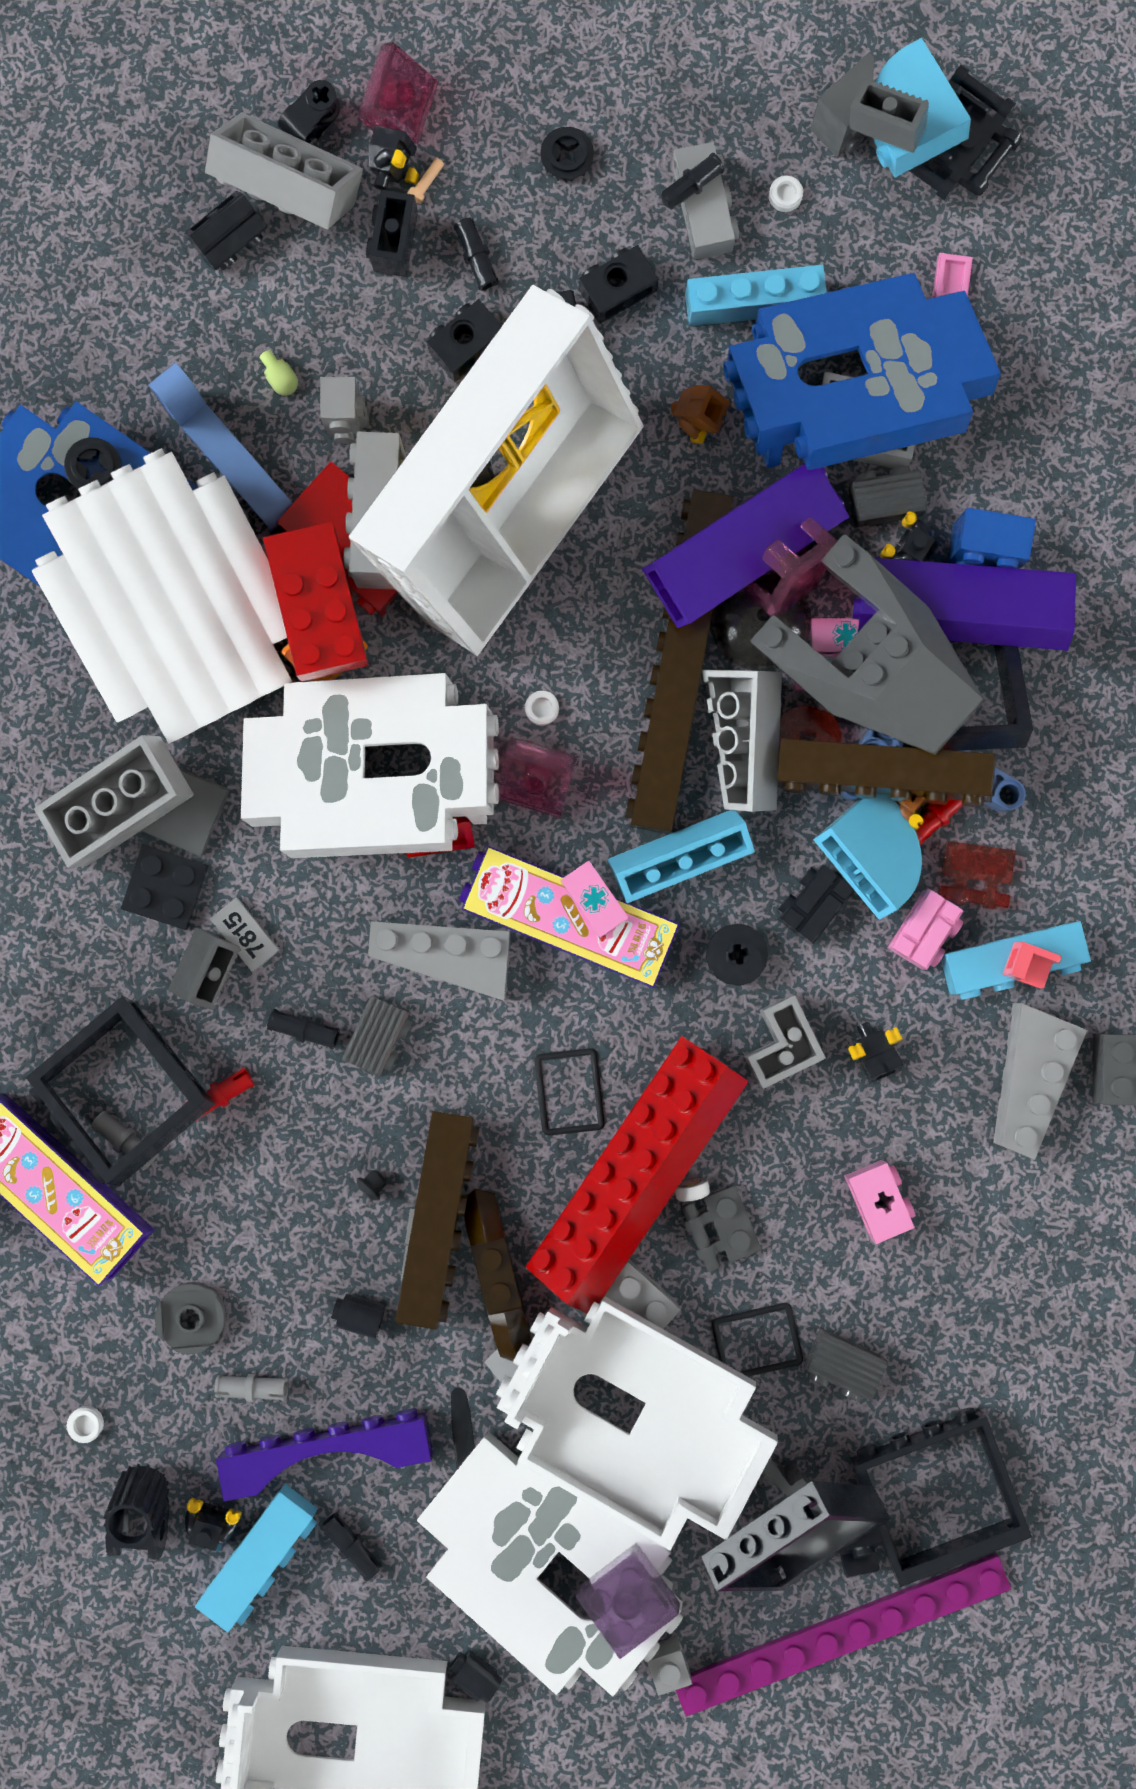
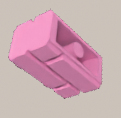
[887,889,963,970]

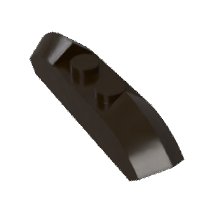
[464,1189,532,1361]

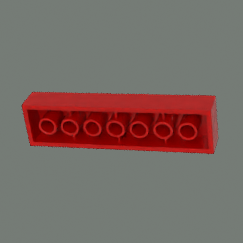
[526,1036,749,1314]

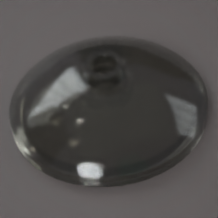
[710,571,811,671]

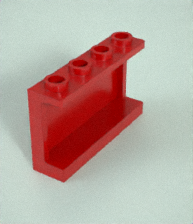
[277,461,399,617]

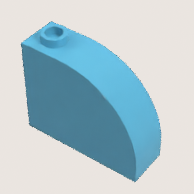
[873,38,971,178]
[813,794,922,920]

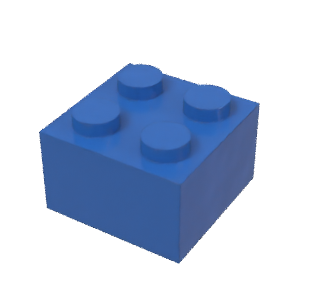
[947,507,1036,569]

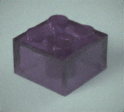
[576,1542,680,1659]

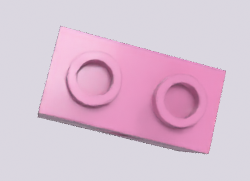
[844,1160,916,1244]

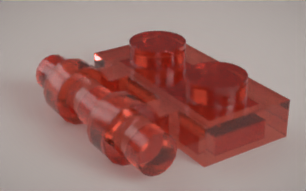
[939,841,1016,910]

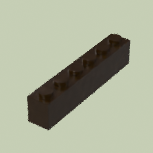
[777,739,996,807]
[395,1111,480,1330]

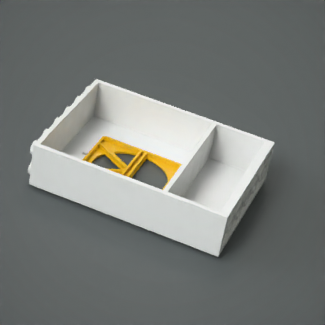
[349,285,644,656]

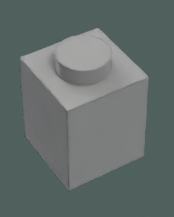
[648,1636,692,1696]

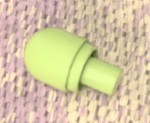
[259,350,298,396]

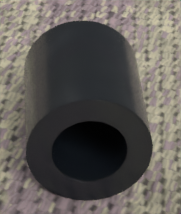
[331,1293,386,1339]

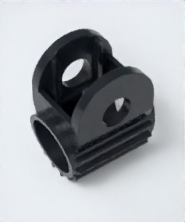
[103,1464,169,1560]

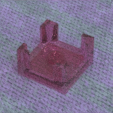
[744,517,837,617]

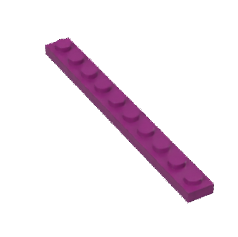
[676,1553,1011,1717]

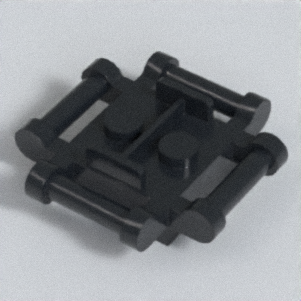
[909,64,1022,201]

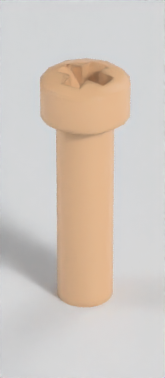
[407,158,444,204]

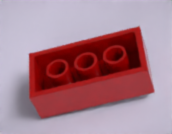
[263,521,369,682]

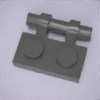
[681,1184,762,1272]

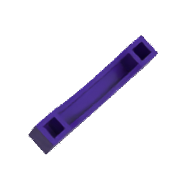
[216,1408,433,1502]

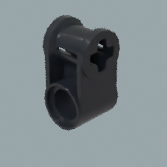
[278,80,340,144]

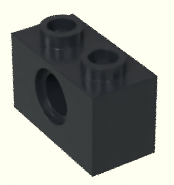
[579,245,659,324]
[426,299,502,383]

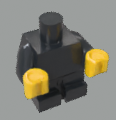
[369,125,420,190]
[880,511,938,562]
[848,1022,904,1084]
[185,1497,242,1551]

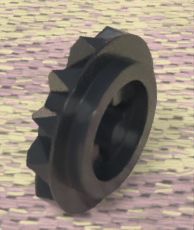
[540,127,594,182]
[64,437,122,489]

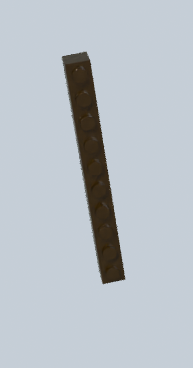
[625,489,734,834]

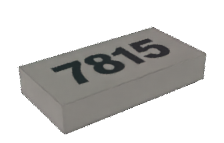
[210,897,281,972]

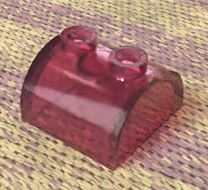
[358,42,439,144]
[498,737,578,818]

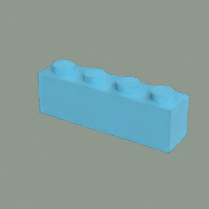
[685,265,827,327]
[607,810,755,903]
[941,921,1091,1000]
[195,1483,318,1632]

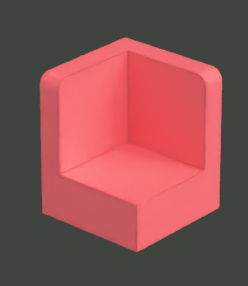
[1002,942,1062,989]

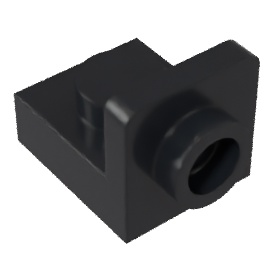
[839,1528,883,1578]

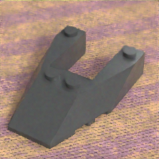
[750,534,984,755]

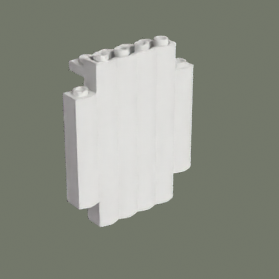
[32,448,292,744]

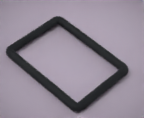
[534,1048,605,1136]
[711,1303,803,1377]

